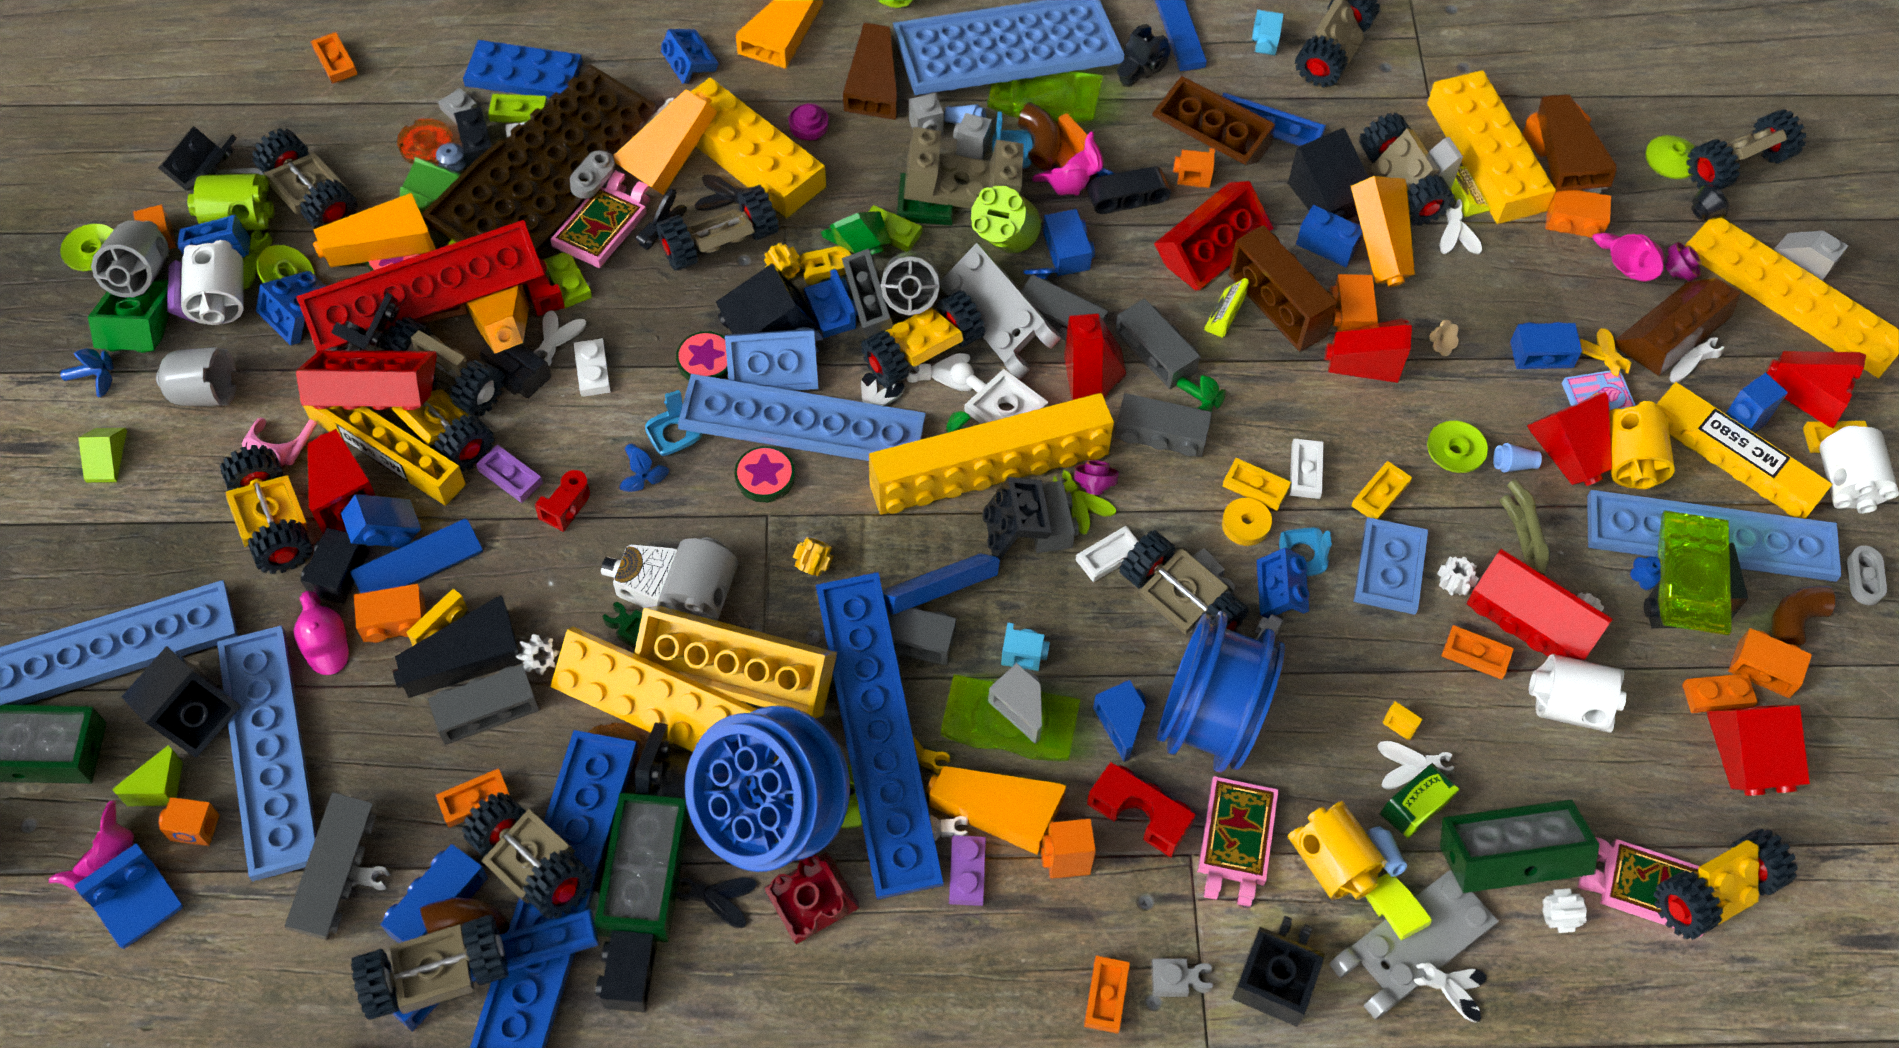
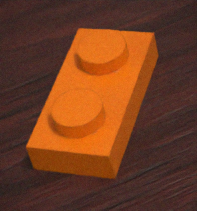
[311,32,357,84]
[1441,625,1514,680]
[1682,674,1758,713]
[435,768,510,828]
[1084,956,1130,1034]

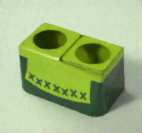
[1379,763,1459,839]

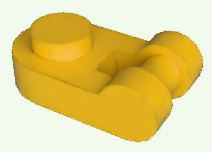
[799,246,851,285]

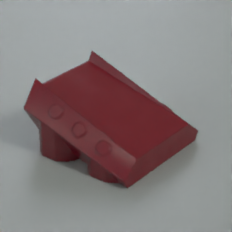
[764,852,859,944]

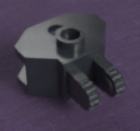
[1117,24,1171,88]

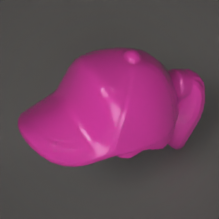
[1032,132,1104,196]
[1592,233,1664,282]
[293,591,349,675]
[49,800,134,891]

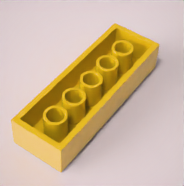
[1427,70,1556,224]
[691,77,826,218]
[634,606,837,718]

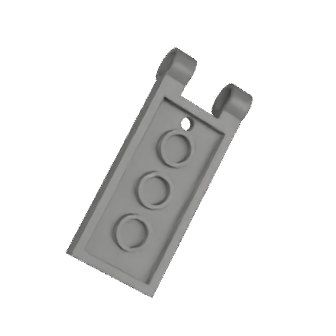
[940,243,1062,380]
[1329,869,1499,1020]

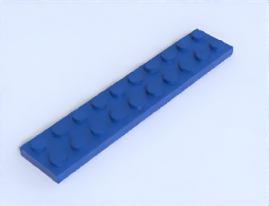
[816,572,944,900]
[470,730,639,1048]

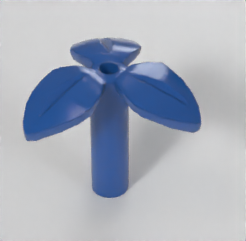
[60,348,114,397]
[619,444,669,492]

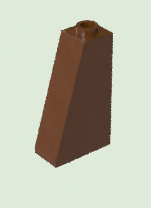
[843,22,897,120]
[1537,94,1617,191]

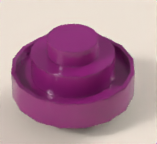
[788,103,829,140]
[1665,241,1702,282]
[1074,460,1119,495]

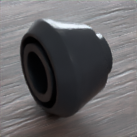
[1691,185,1729,221]

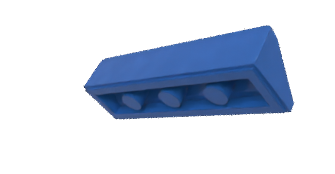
[1222,92,1326,146]
[350,518,483,593]
[882,553,1000,615]

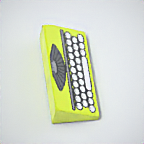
[1451,166,1491,217]
[1204,278,1249,338]

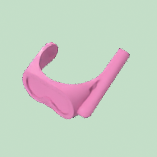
[242,417,318,467]

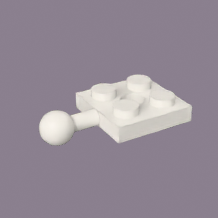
[950,362,1048,424]

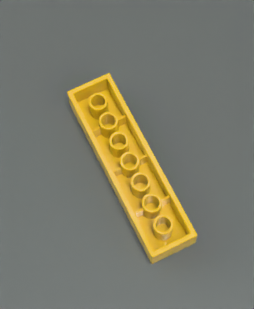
[869,393,1114,515]

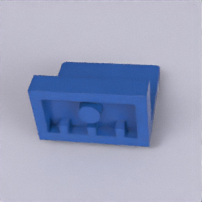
[256,271,325,346]
[74,843,183,949]

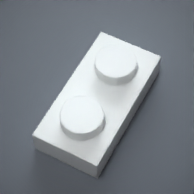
[574,338,611,397]
[1290,439,1323,499]

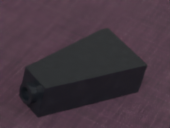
[392,596,522,698]

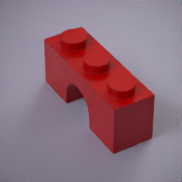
[1087,761,1196,857]

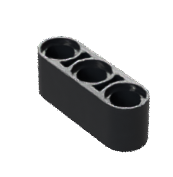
[1086,166,1171,214]

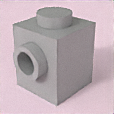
[909,93,944,135]
[953,113,991,160]

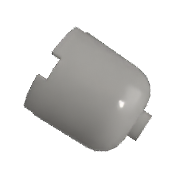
[156,347,237,407]

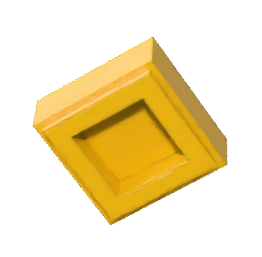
[1382,701,1423,741]

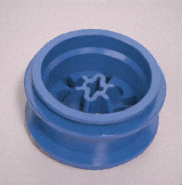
[1157,611,1285,773]
[685,705,850,872]

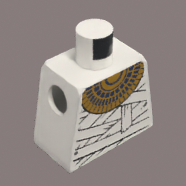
[601,544,677,608]

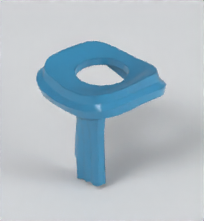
[992,112,1033,169]
[645,390,703,456]
[1279,527,1332,576]

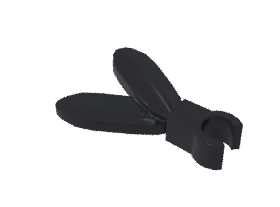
[695,174,751,211]
[635,188,687,250]
[676,877,756,928]

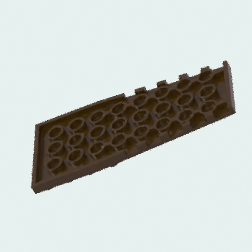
[421,64,655,255]

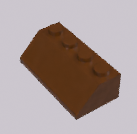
[1152,76,1275,165]
[1614,278,1741,376]

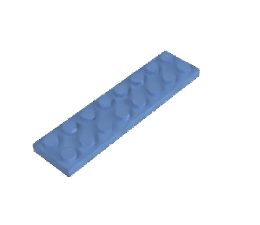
[678,374,926,461]
[1587,490,1841,582]
[0,580,238,705]
[217,625,317,881]

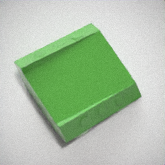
[400,157,461,214]

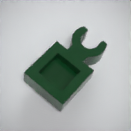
[602,602,643,649]

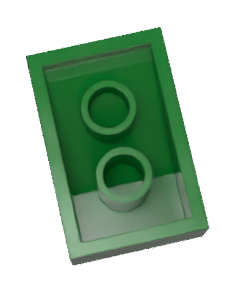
[88,279,169,353]

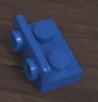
[661,29,719,84]
[804,269,859,338]
[1256,547,1309,619]

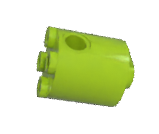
[187,173,274,231]
[971,186,1041,253]

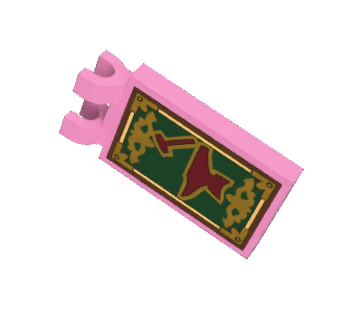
[551,170,650,268]
[1197,776,1278,907]
[1578,837,1702,937]

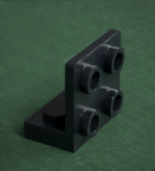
[158,126,237,191]
[331,293,400,351]
[983,477,1052,560]
[635,722,693,799]

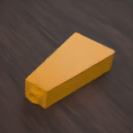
[736,0,823,69]
[613,89,718,195]
[1351,176,1415,287]
[313,193,436,268]
[466,285,530,354]
[926,766,1066,855]

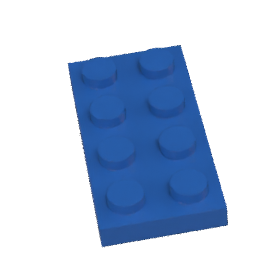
[463,40,583,99]

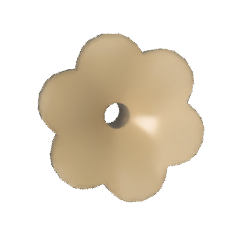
[1430,320,1459,356]

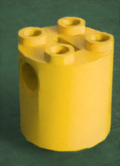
[1609,401,1675,489]
[1288,801,1387,900]

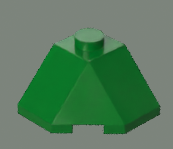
[821,211,892,256]

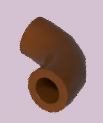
[1018,102,1061,170]
[1771,586,1835,646]
[420,897,510,935]

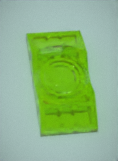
[987,71,1103,123]
[1657,510,1732,635]
[940,674,1080,761]

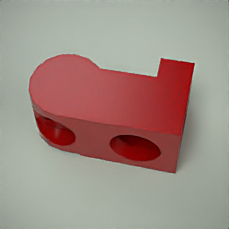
[526,258,565,316]
[534,470,590,532]

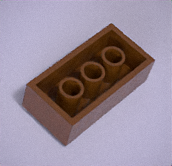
[1228,225,1337,352]

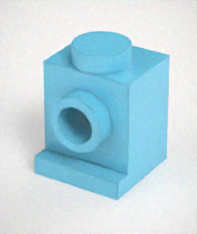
[1252,10,1283,55]
[1001,623,1050,671]

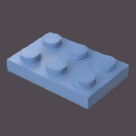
[725,329,818,391]
[1353,517,1428,615]

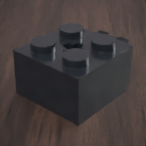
[1231,916,1325,1027]

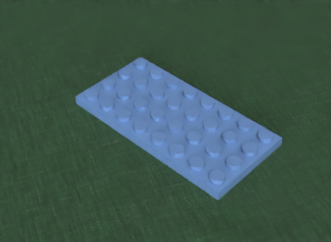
[893,0,1124,95]

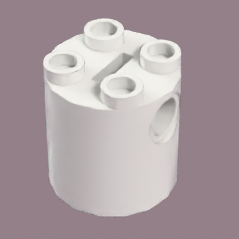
[181,240,244,325]
[1819,426,1899,514]
[1529,654,1626,733]

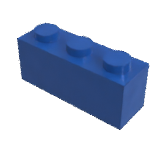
[380,844,488,943]

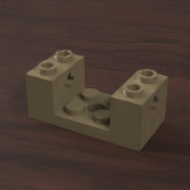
[904,127,1024,209]

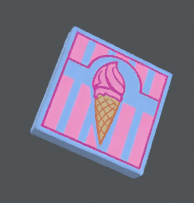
[1562,371,1636,411]

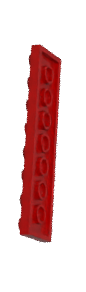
[296,220,545,352]

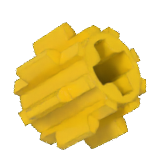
[764,243,800,279]
[793,537,834,576]

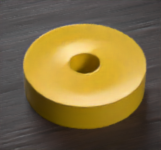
[1222,498,1272,546]

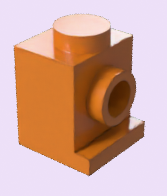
[1173,148,1215,188]

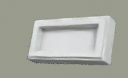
[1075,526,1139,583]

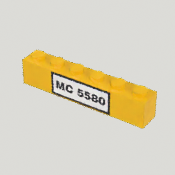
[1656,382,1833,519]
[303,406,466,506]

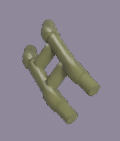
[1499,478,1550,576]

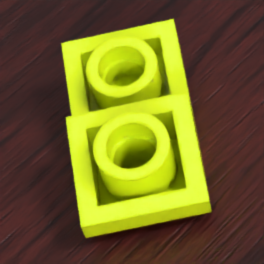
[1365,873,1432,941]

